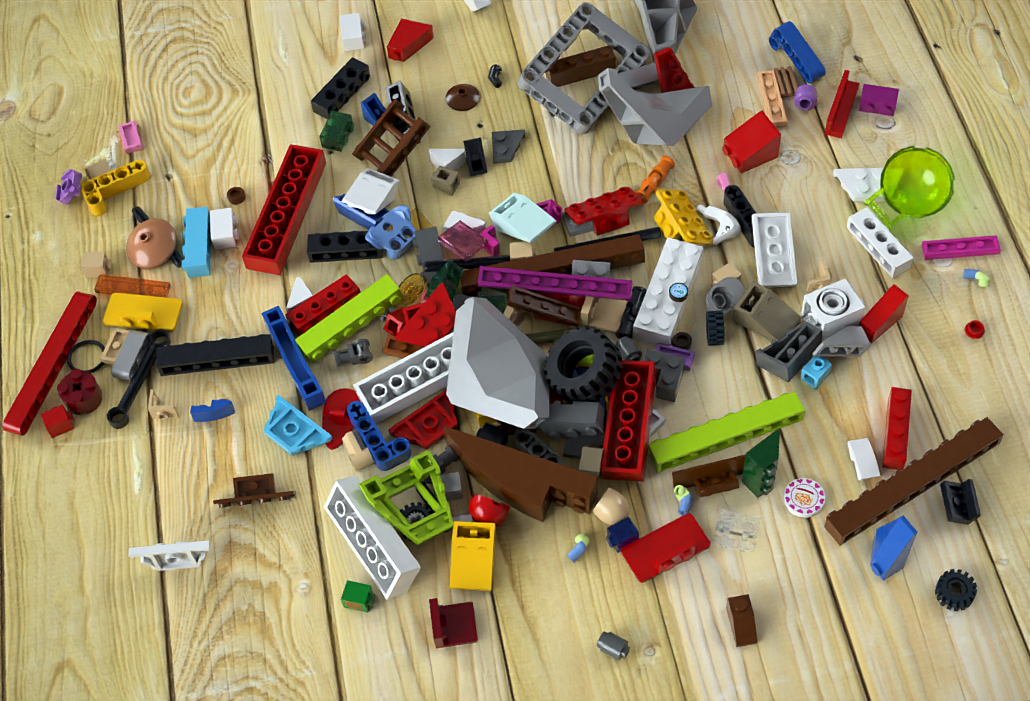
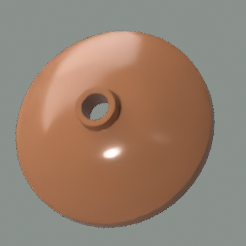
[126,218,177,269]

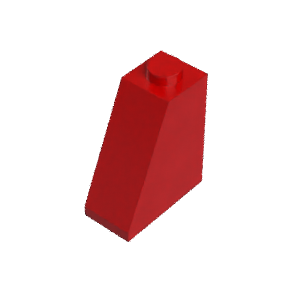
[387,18,434,62]
[859,284,909,343]

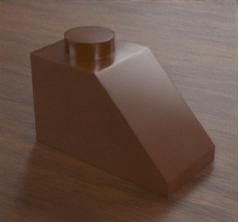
[726,594,758,647]

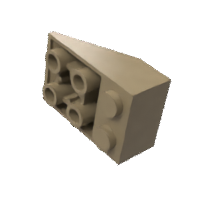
[732,281,802,341]

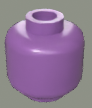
[794,84,818,111]

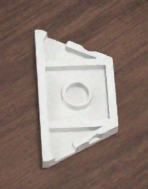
[833,167,904,202]
[128,540,209,571]

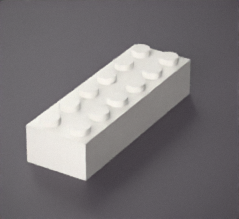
[633,237,703,346]
[353,332,454,424]
[324,475,421,600]

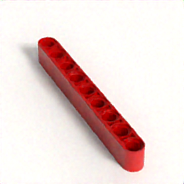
[3,291,97,436]

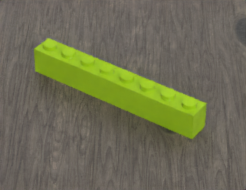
[648,391,805,473]

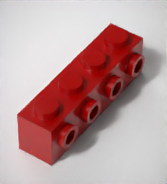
[285,274,361,336]

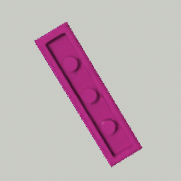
[921,235,1001,260]

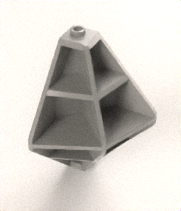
[634,0,697,63]
[598,68,712,146]
[446,297,550,429]

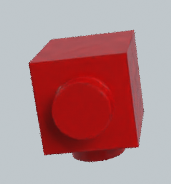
[41,404,74,438]

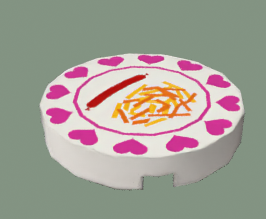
[783,478,825,518]

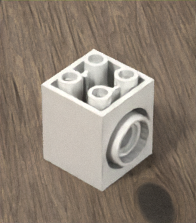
[801,279,865,342]

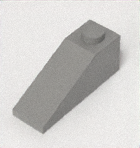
[812,325,871,357]

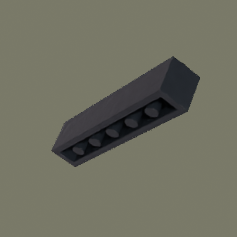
[156,334,274,376]

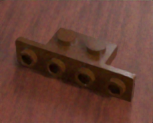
[672,454,746,497]
[213,473,296,508]

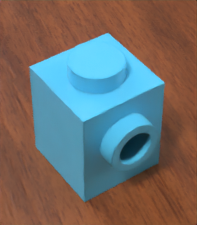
[800,356,832,389]

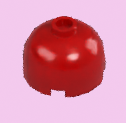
[468,494,511,527]

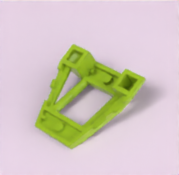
[359,450,454,545]

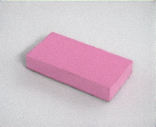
[118,121,144,154]

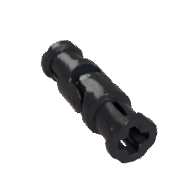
[615,286,647,339]

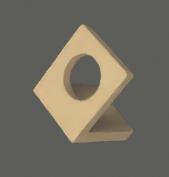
[79,157,111,180]
[806,259,832,294]
[148,389,179,420]

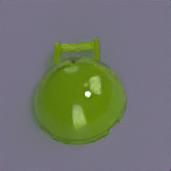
[864,146,955,230]

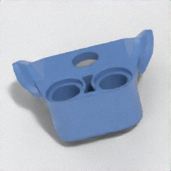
[365,205,416,260]

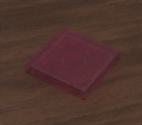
[437,220,489,262]

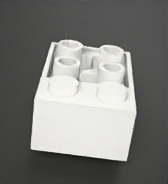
[342,168,400,214]

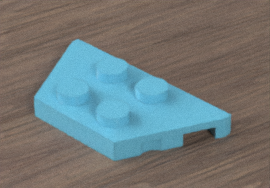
[263,394,333,456]

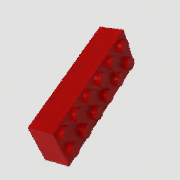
[600,360,657,482]

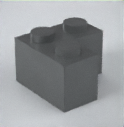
[644,349,685,402]

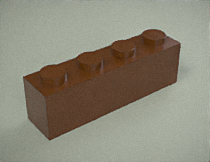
[546,45,616,87]

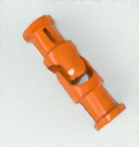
[635,156,675,204]

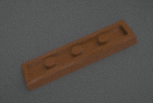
[507,286,582,327]

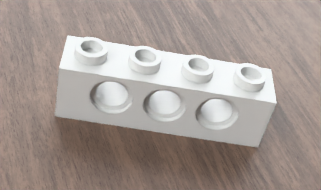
[847,207,913,278]

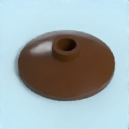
[446,84,480,111]

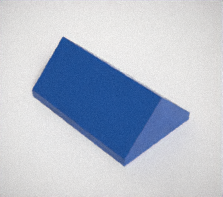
[333,194,390,231]

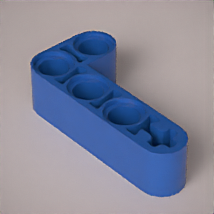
[769,21,826,83]
[347,401,411,471]

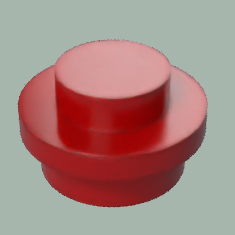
[965,320,985,339]

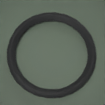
[67,340,105,373]

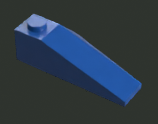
[870,515,917,581]

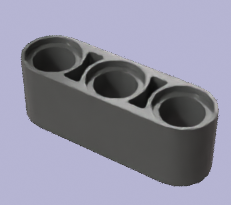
[514,429,561,464]

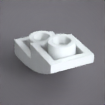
[847,438,880,480]

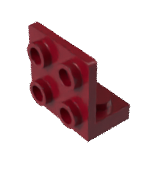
[429,598,478,649]

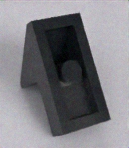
[463,137,488,176]

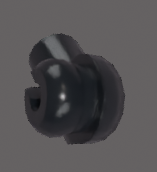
[488,64,502,88]

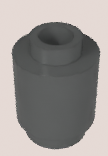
[616,336,642,361]
[596,631,630,661]

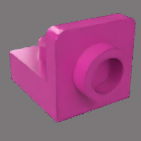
[536,199,563,224]
[479,225,500,256]

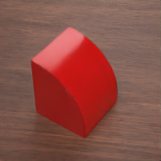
[383,308,406,336]

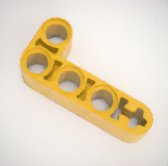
[81,160,150,216]

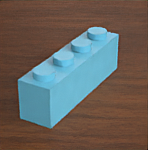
[182,207,211,277]

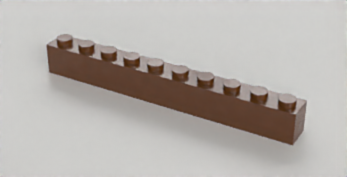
[458,234,645,297]
[824,417,1004,546]

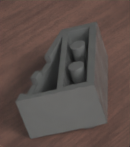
[412,226,449,288]
[755,321,822,383]

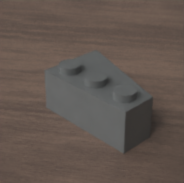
[539,401,607,440]

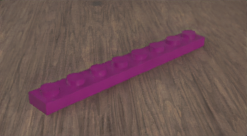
[478,266,632,301]

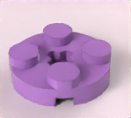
[55,169,82,205]

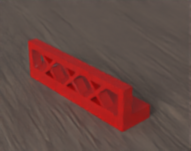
[825,70,860,139]

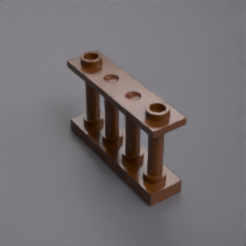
[352,98,431,177]

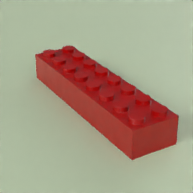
[242,144,326,276]

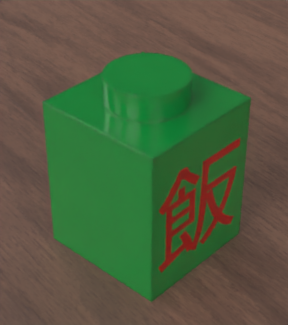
[341,580,375,613]

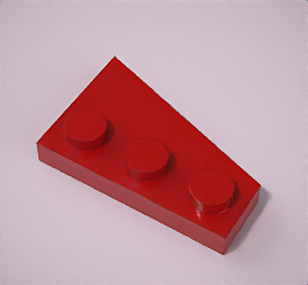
[654,47,695,93]

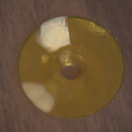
[398,273,425,306]

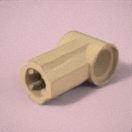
[342,431,374,471]

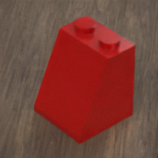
[722,110,781,174]

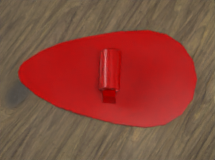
[322,388,361,450]

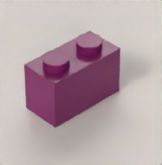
[859,84,899,116]

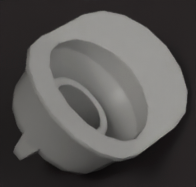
[706,277,745,315]

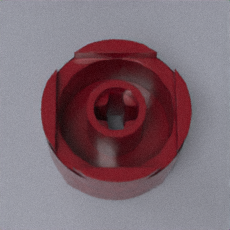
[57,369,102,415]

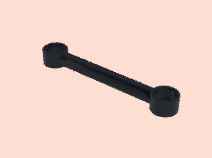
[107,329,171,429]

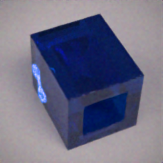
[606,517,639,553]

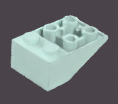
[489,193,556,243]

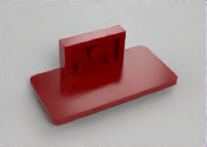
[564,187,643,236]
[621,513,711,583]

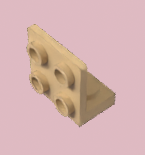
[581,297,627,333]

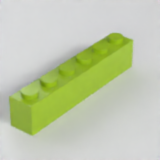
[295,274,404,363]

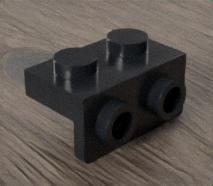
[940,479,981,525]

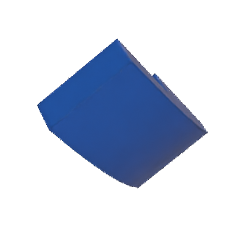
[190,399,235,422]

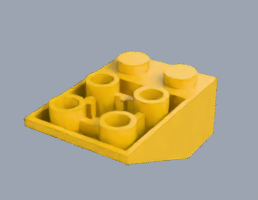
[450,521,497,591]

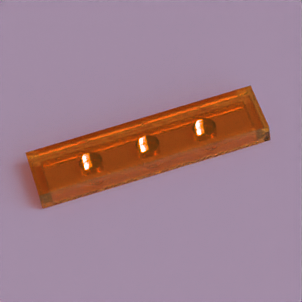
[94,274,171,298]

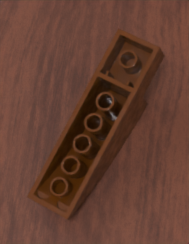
[444,426,598,522]

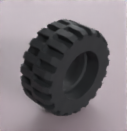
[544,327,623,404]

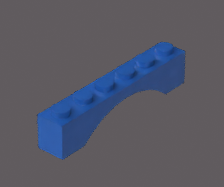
[261,306,326,411]

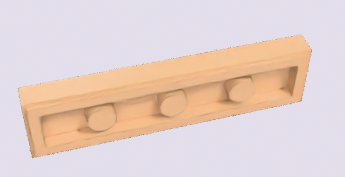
[757,70,788,127]

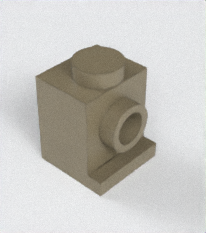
[431,166,460,196]

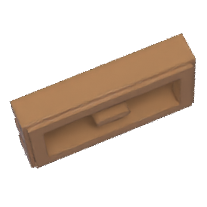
[774,66,798,98]

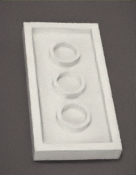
[752,212,797,288]

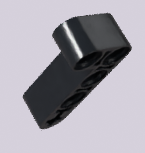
[723,185,757,248]

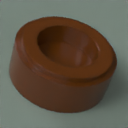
[227,187,246,205]

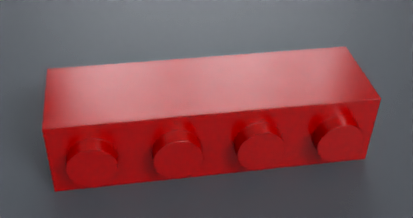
[882,387,912,470]

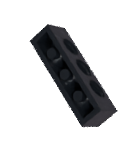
[311,57,370,120]
[386,81,421,144]
[307,231,382,263]

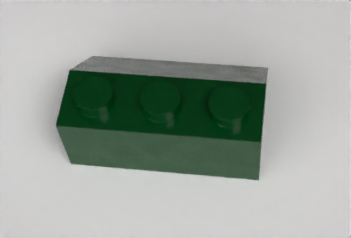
[741,430,780,498]

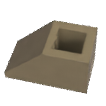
[579,445,603,476]

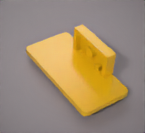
[653,189,713,245]
[103,293,183,332]

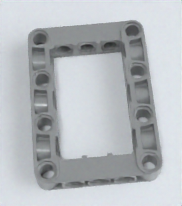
[518,2,650,134]

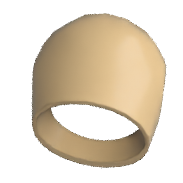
[593,488,630,525]

